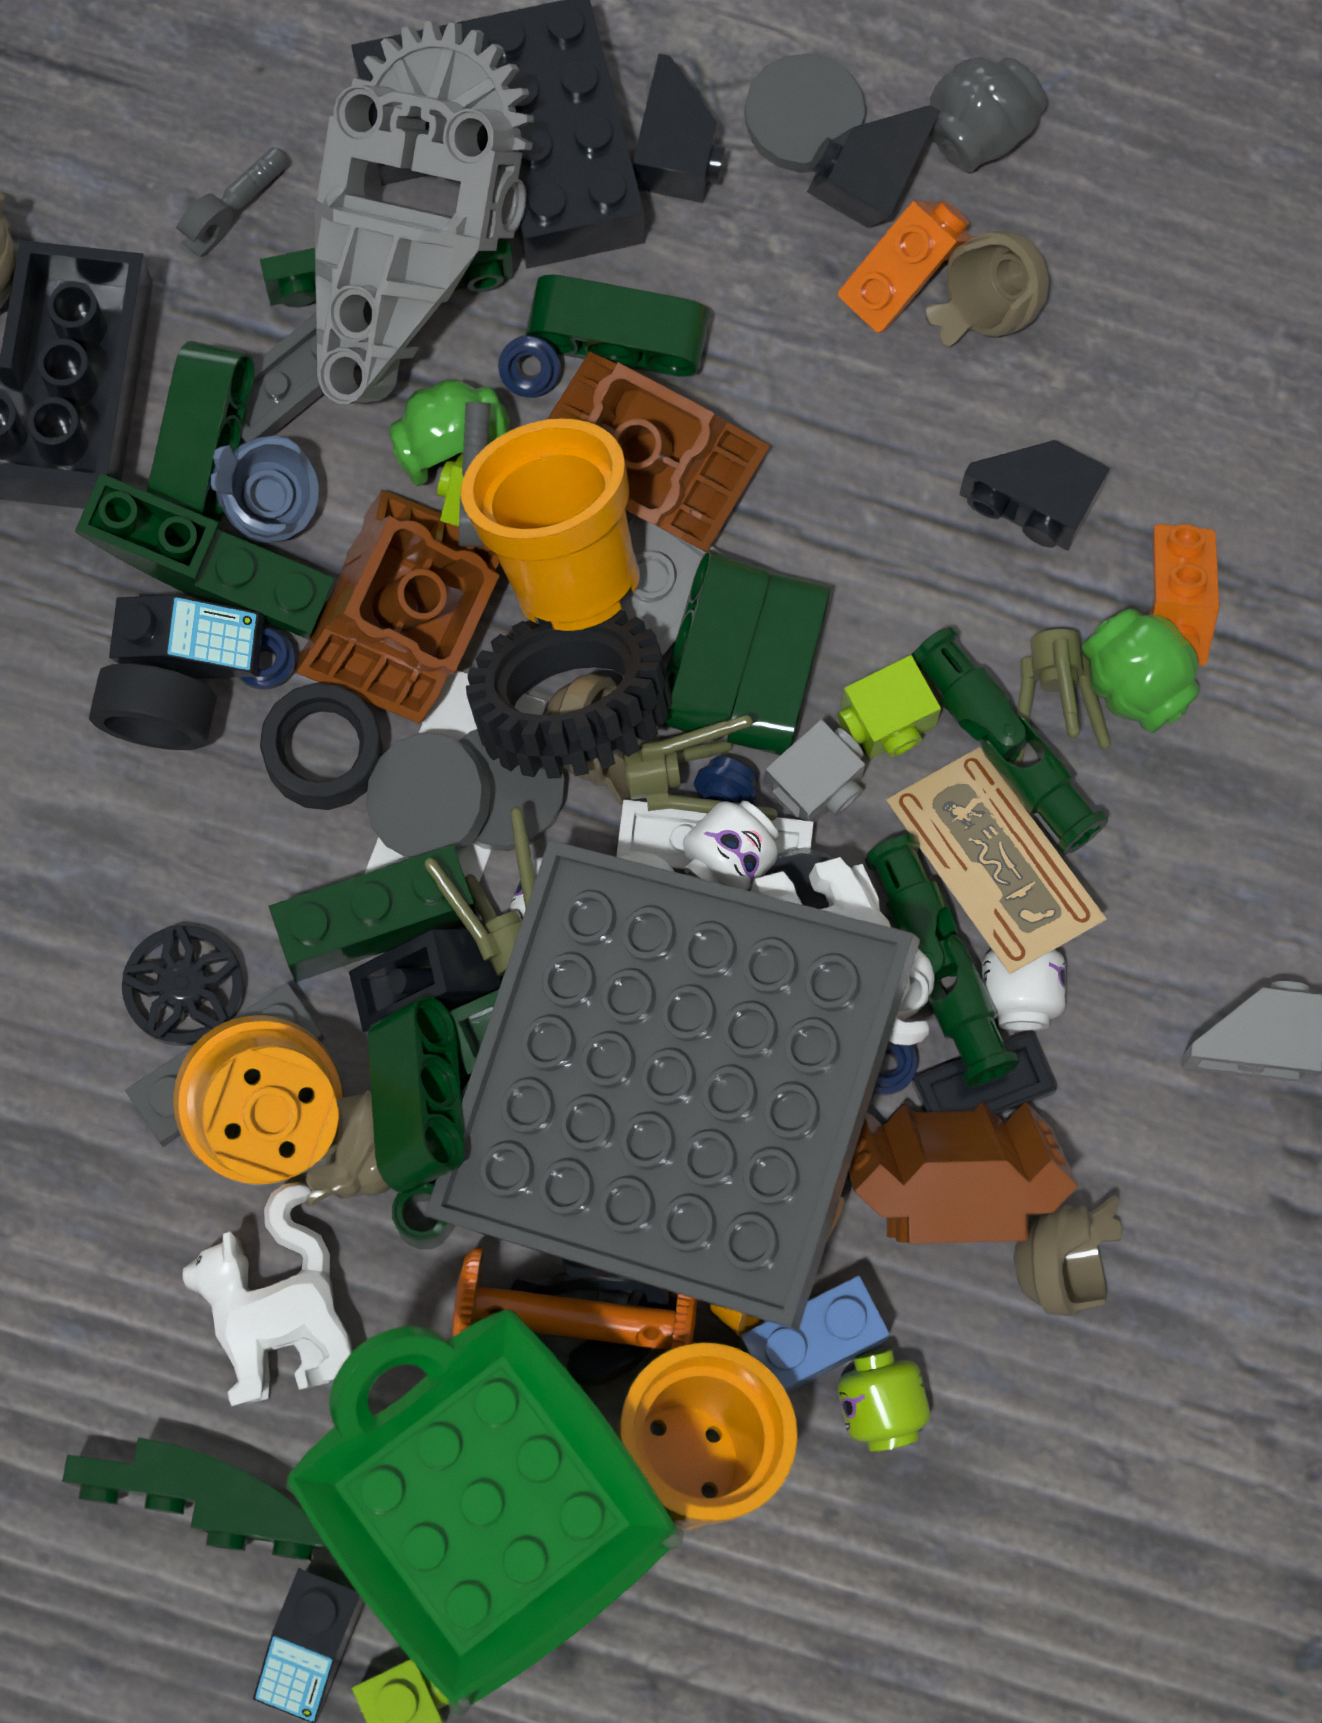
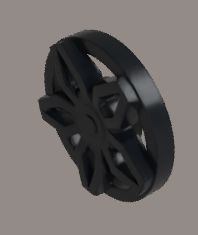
[122,925,244,1046]

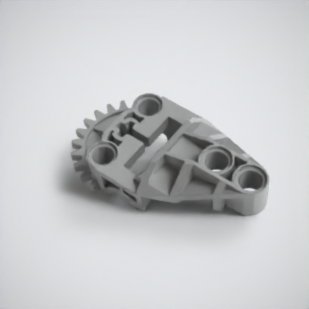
[314,21,534,404]

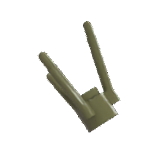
[1010,629,1111,768]
[623,715,778,821]
[425,807,535,977]

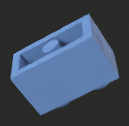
[738,1276,890,1393]

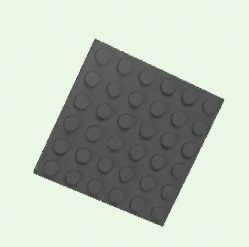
[425,840,920,1331]

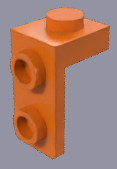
[838,200,972,332]
[1150,524,1219,666]

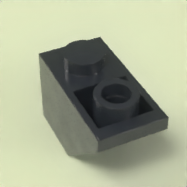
[959,440,1110,551]

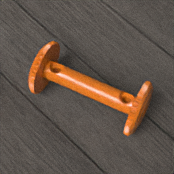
[452,1247,697,1350]

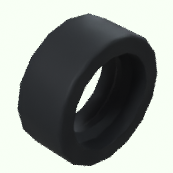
[89,663,217,750]
[260,683,383,810]

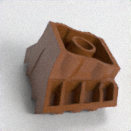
[547,351,770,552]
[296,490,500,724]
[848,1101,1078,1244]

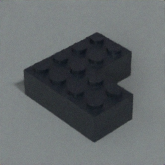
[351,0,644,269]
[0,240,153,509]

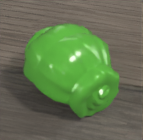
[389,378,511,486]
[1082,609,1200,733]

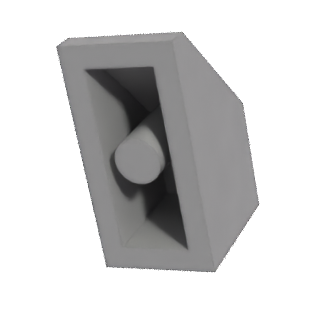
[1182,981,1322,1084]

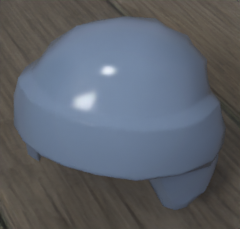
[211,435,319,543]

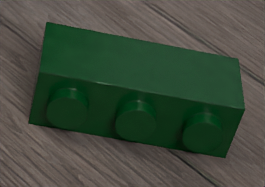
[268,844,476,982]

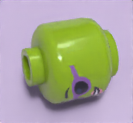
[837,1349,930,1452]

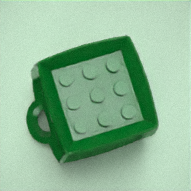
[286,1309,684,1716]

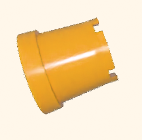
[461,418,640,631]
[173,1015,343,1184]
[618,1343,797,1531]

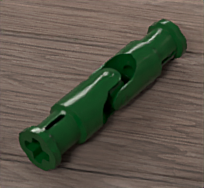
[911,627,1108,855]
[865,834,1020,1088]

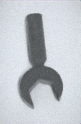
[176,147,288,258]
[459,402,490,547]

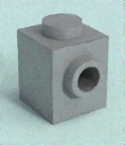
[763,719,865,824]

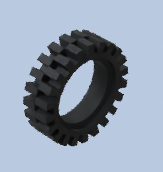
[466,610,672,779]

